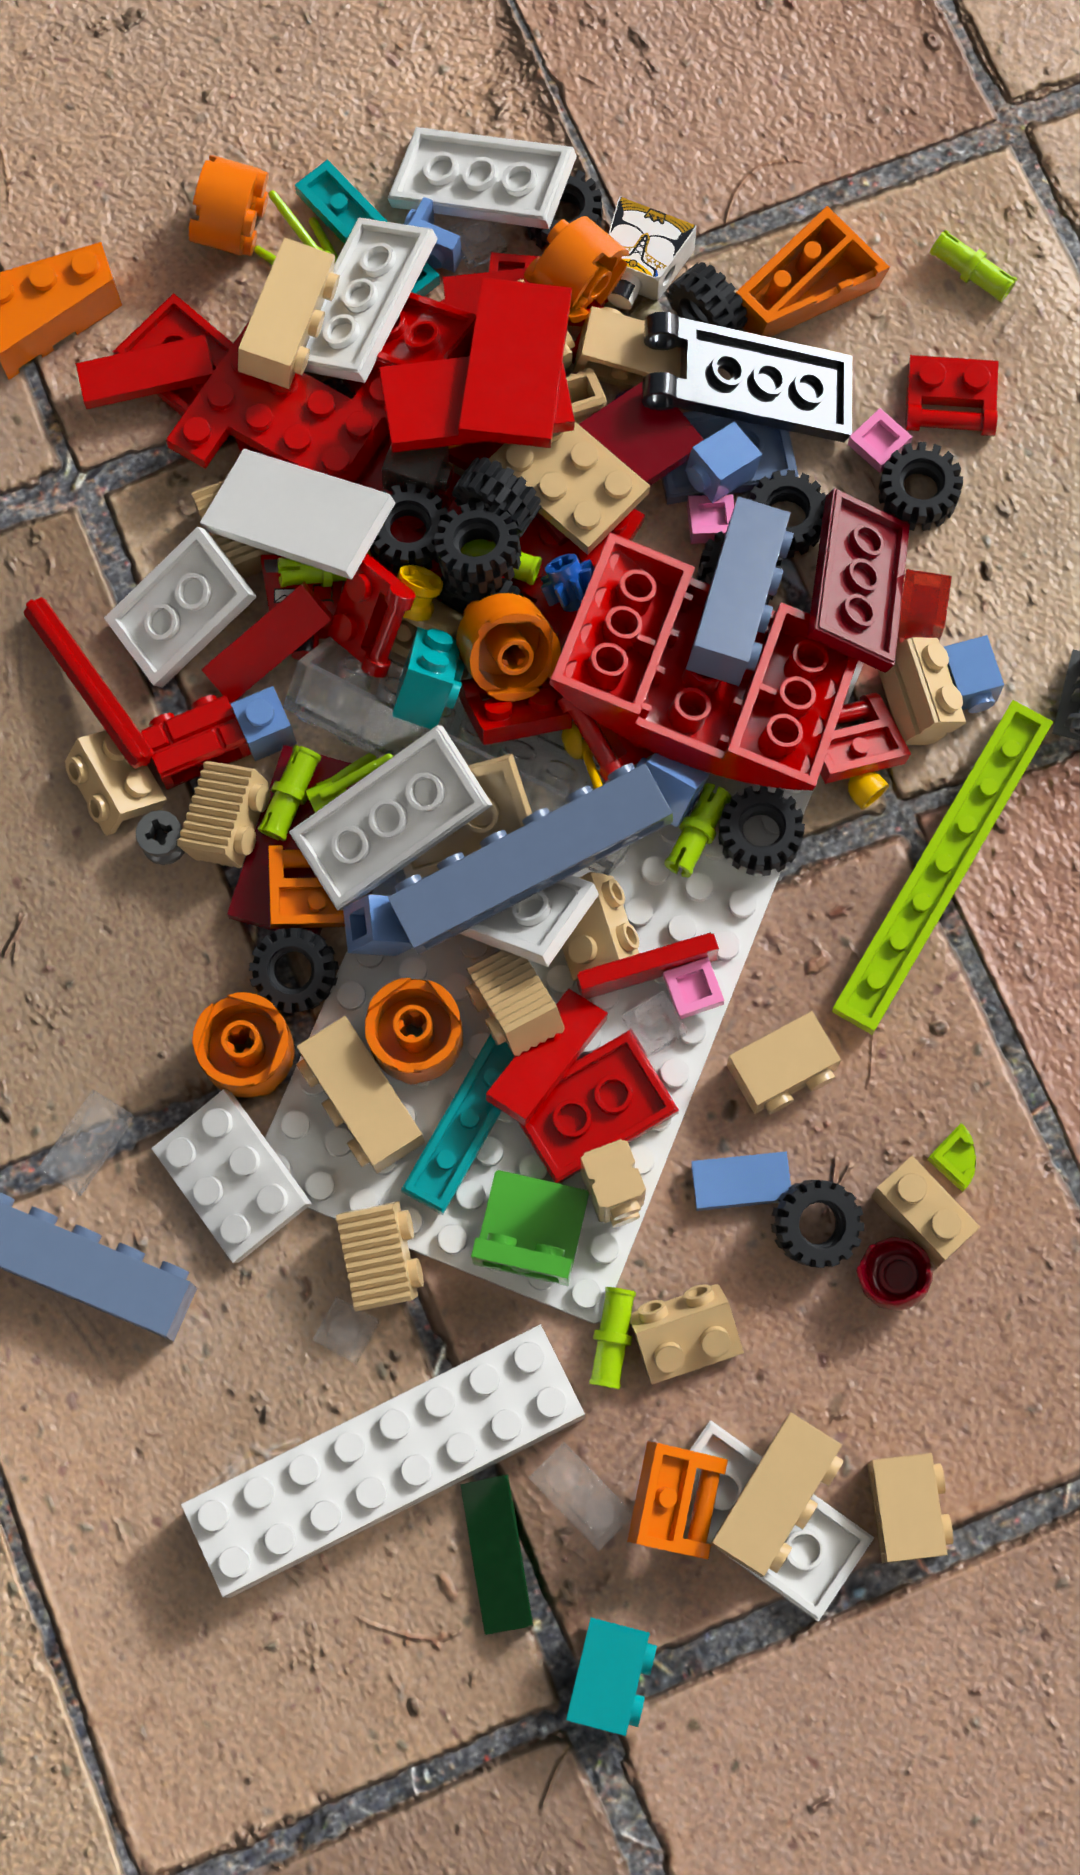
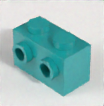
[391,627,465,729]
[566,1617,657,1736]

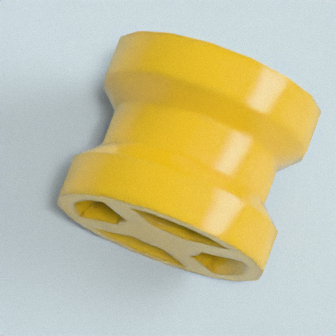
[397,565,443,621]

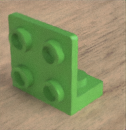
[471,1170,589,1286]

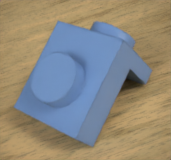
[404,197,462,273]

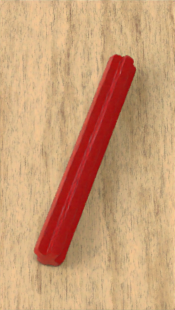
[23,597,154,769]

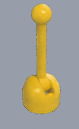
[561,721,602,789]
[848,772,889,810]

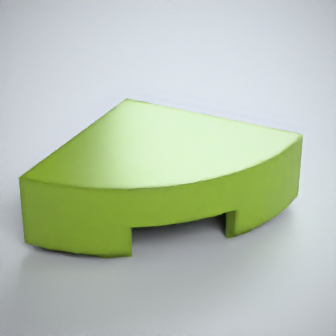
[927,1123,976,1192]

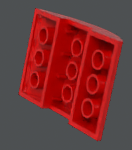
[549,532,858,791]

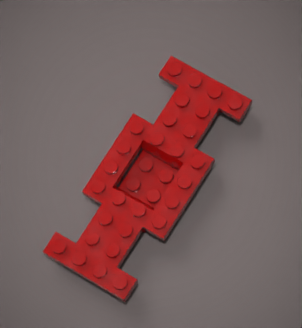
[166,320,645,647]

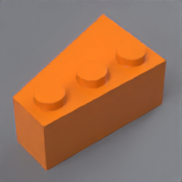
[736,206,890,337]
[0,242,122,380]

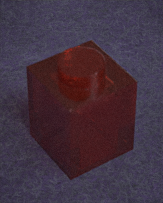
[898,569,952,641]

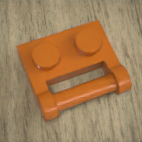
[268,845,364,929]
[627,1441,728,1560]

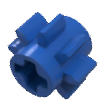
[540,554,595,612]

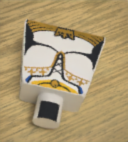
[608,197,696,310]

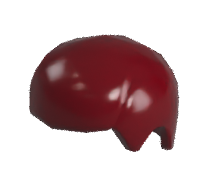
[856,1236,933,1311]

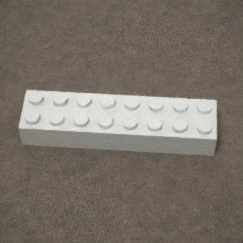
[181,1324,585,1598]

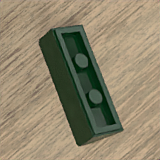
[460,1474,534,1635]

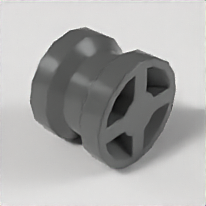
[136,810,185,865]

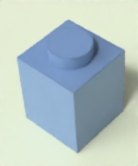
[685,421,762,504]
[944,635,1004,713]
[231,686,297,761]
[635,753,709,827]
[343,894,413,956]

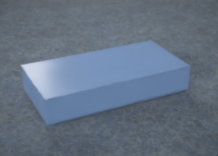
[691,1151,791,1211]

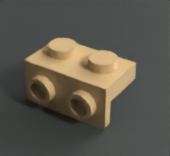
[65,730,167,836]
[562,872,639,981]
[630,1284,744,1385]

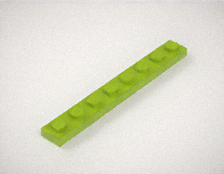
[831,700,1053,1035]

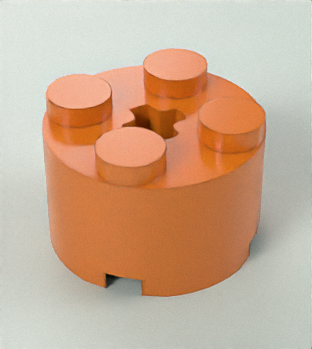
[189,155,269,256]
[524,216,629,323]
[456,593,561,701]
[365,978,463,1085]
[192,992,295,1098]

